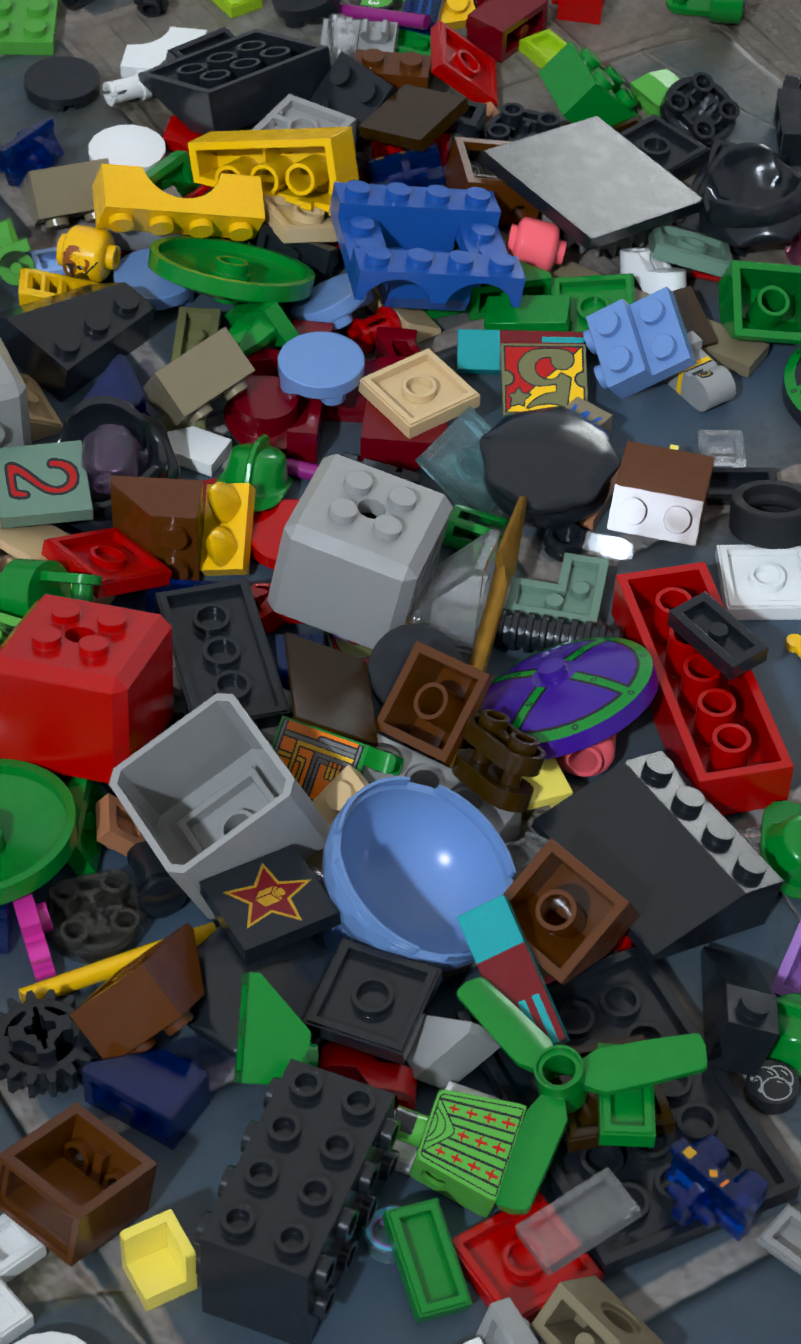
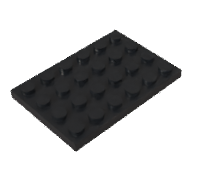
[456,946,800,1277]

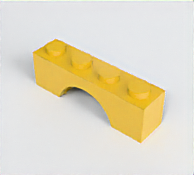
[92,163,265,241]

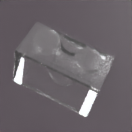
[412,530,500,654]

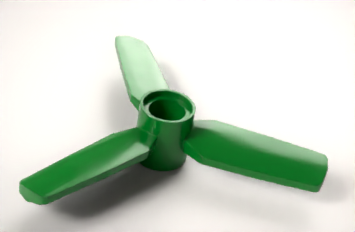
[457,977,708,1214]

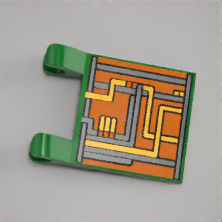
[272,715,404,801]

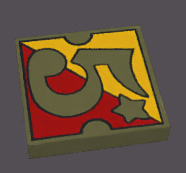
[500,343,588,419]

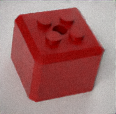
[0,594,174,783]

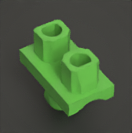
[0,218,34,286]

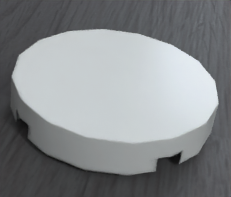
[88,125,166,172]

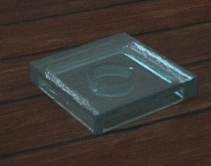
[415,406,496,524]

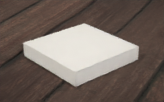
[715,545,801,620]

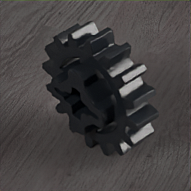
[0,989,100,1099]

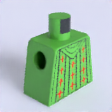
[394,1089,527,1218]

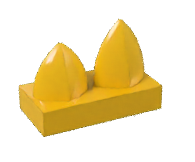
[200,482,256,576]

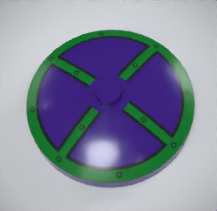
[477,637,659,759]

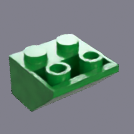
[538,40,641,127]

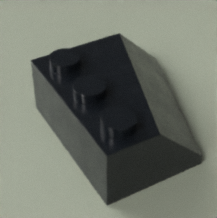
[0,282,156,403]

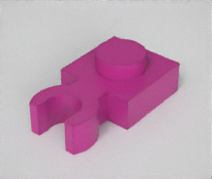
[13,892,56,981]

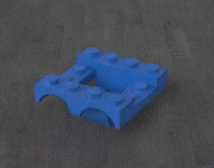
[329,180,526,311]

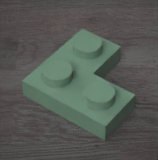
[505,552,610,627]

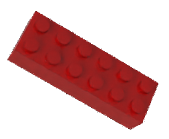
[611,562,794,816]

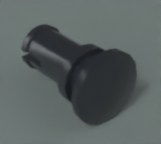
[126,841,187,919]

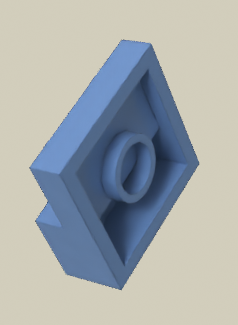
[583,287,697,400]

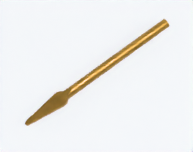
[441,496,527,769]

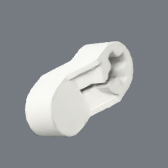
[620,248,687,294]

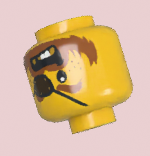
[56,225,121,282]

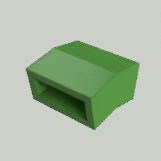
[630,69,679,118]

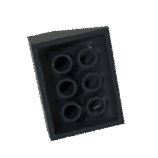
[138,29,331,135]
[531,751,784,963]

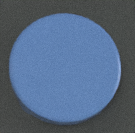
[113,248,194,313]
[290,273,375,330]
[278,331,365,406]

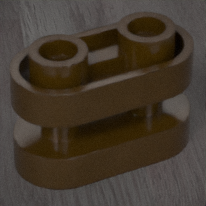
[452,709,546,813]

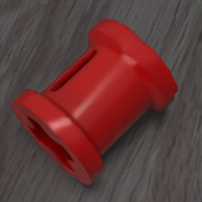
[346,305,401,355]

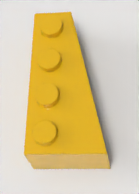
[188,127,359,216]

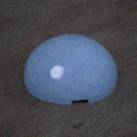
[322,776,516,972]

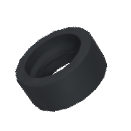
[729,480,801,549]

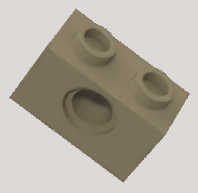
[530,1275,665,1344]

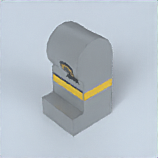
[664,331,736,412]

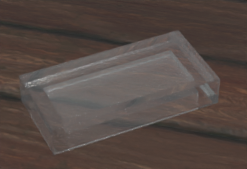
[515,1167,641,1276]

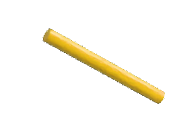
[18,921,217,1003]

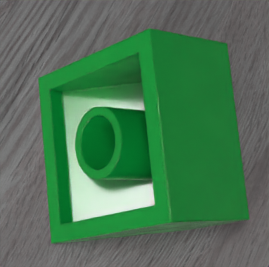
[718,260,801,344]

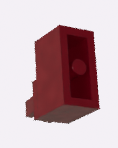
[466,0,548,63]

